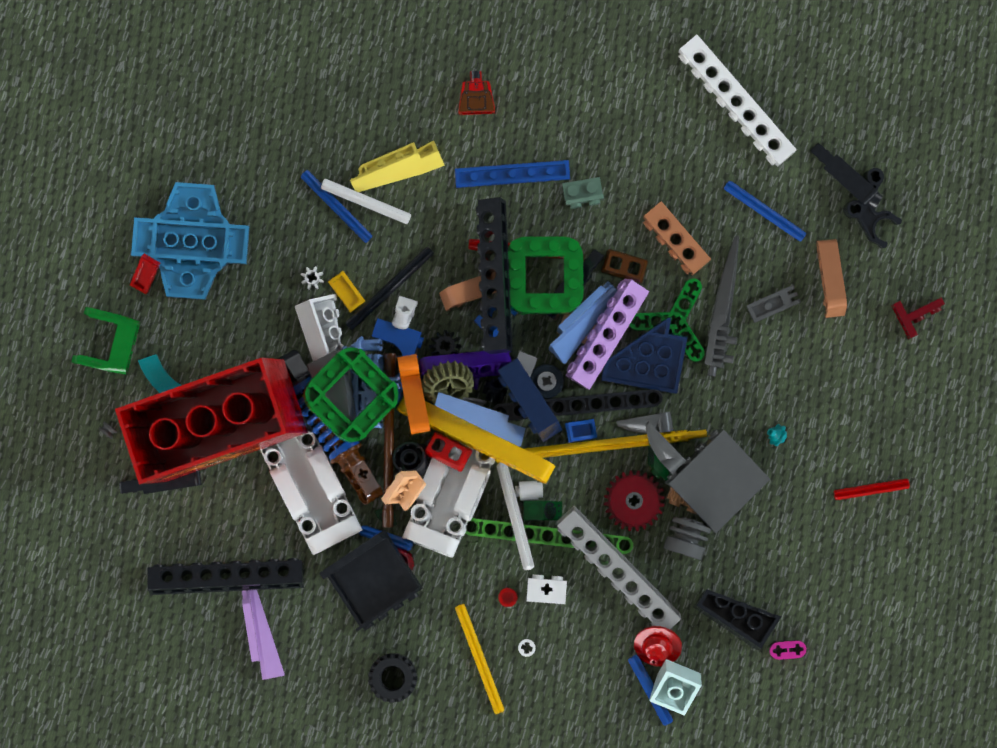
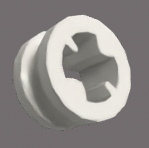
[518,639,535,657]

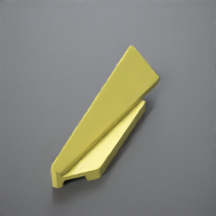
[350,141,445,192]

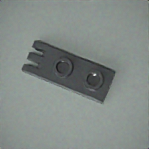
[746,285,801,323]

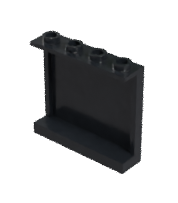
[319,530,423,631]

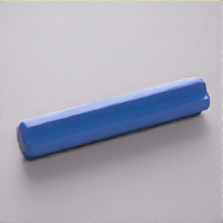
[359,525,413,551]

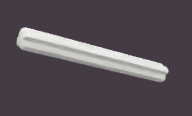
[321,179,411,224]

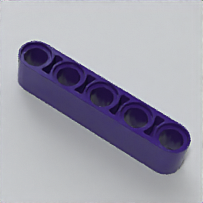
[418,351,512,380]

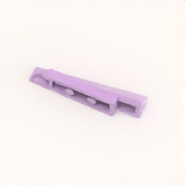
[242,590,284,680]

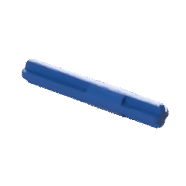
[628,655,673,726]

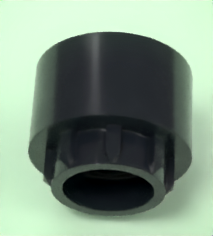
[392,442,429,476]

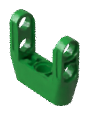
[71,307,140,375]

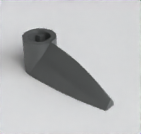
[616,412,674,434]
[645,421,686,474]

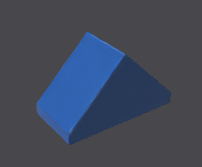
[565,419,597,443]

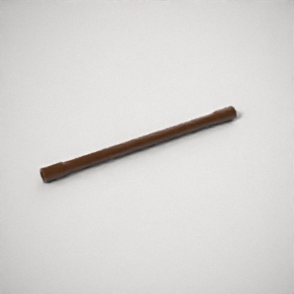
[382,353,396,528]

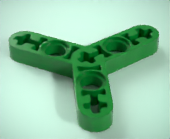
[629,278,705,362]

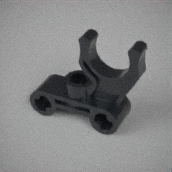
[843,168,902,249]

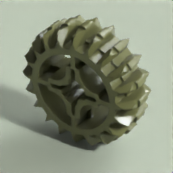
[422,360,474,405]

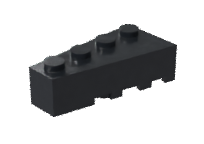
[693,589,782,650]

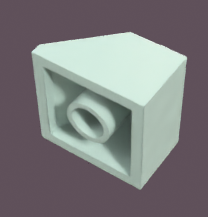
[649,659,702,716]

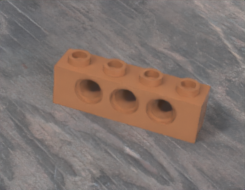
[643,201,711,276]

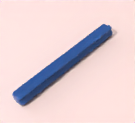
[301,170,372,243]
[724,181,806,241]

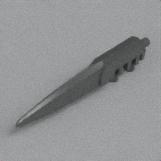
[704,235,739,377]

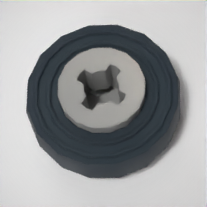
[530,364,564,399]

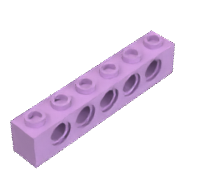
[565,278,649,390]

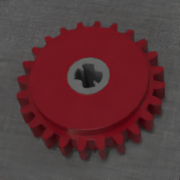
[603,470,664,531]

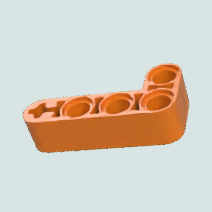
[397,354,430,435]

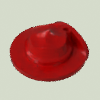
[634,626,682,667]

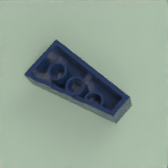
[498,358,562,442]

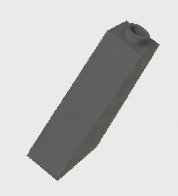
[307,348,356,422]

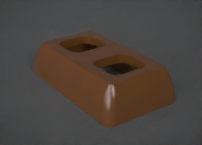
[601,249,648,284]

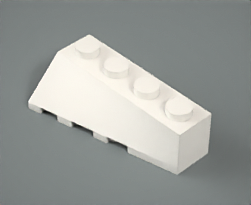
[295,294,344,361]

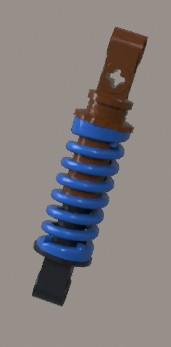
[277,350,383,505]

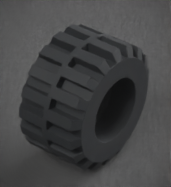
[368,653,417,703]

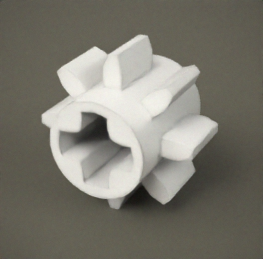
[301,266,324,290]

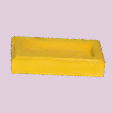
[328,271,366,313]

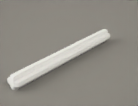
[496,462,534,570]

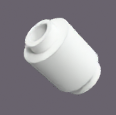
[515,481,543,501]

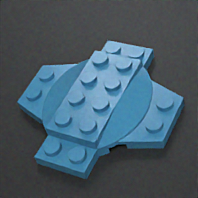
[131,182,250,300]

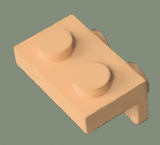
[381,471,426,511]

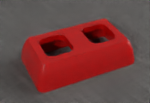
[424,431,473,472]

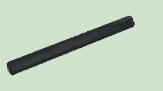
[345,247,434,330]

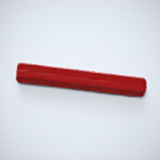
[834,479,910,500]

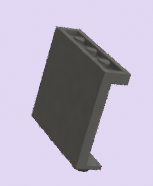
[665,429,770,533]

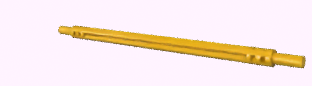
[481,429,707,463]

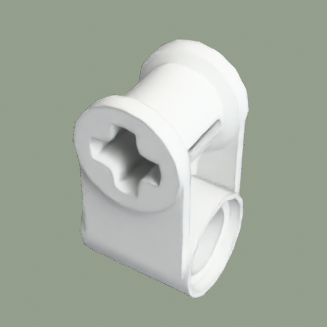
[392,296,418,329]

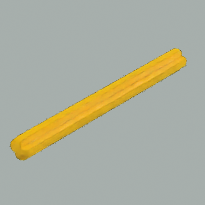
[455,604,504,714]

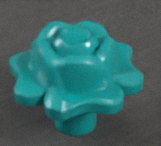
[767,424,787,446]

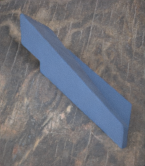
[549,281,617,364]
[435,392,526,447]

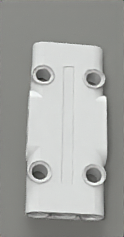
[260,410,362,555]
[402,435,495,558]

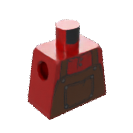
[459,71,495,115]

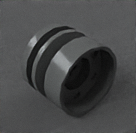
[663,517,711,560]

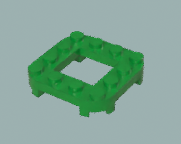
[508,237,583,315]
[303,347,398,443]

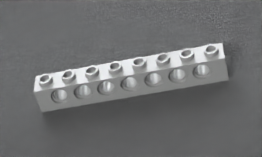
[557,506,681,629]

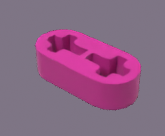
[769,640,806,660]

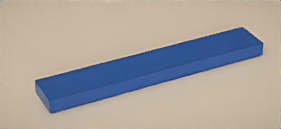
[455,160,570,188]

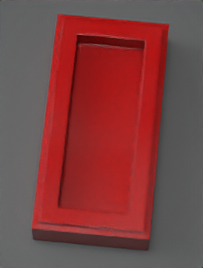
[130,253,160,294]

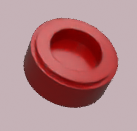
[498,588,517,607]

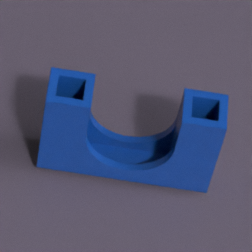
[364,318,424,406]

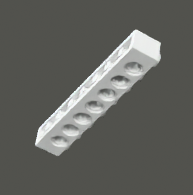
[679,35,797,167]

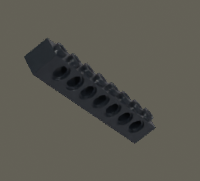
[476,197,513,354]
[147,558,304,595]

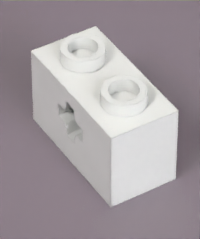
[527,574,567,604]

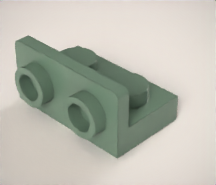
[562,177,604,209]

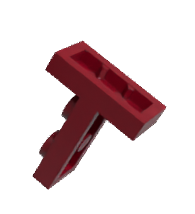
[891,297,945,340]

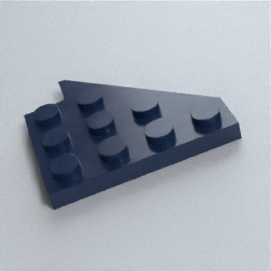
[601,317,687,394]

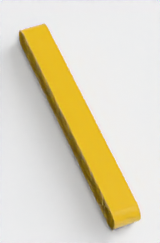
[396,396,555,484]

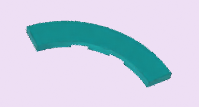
[138,354,182,393]

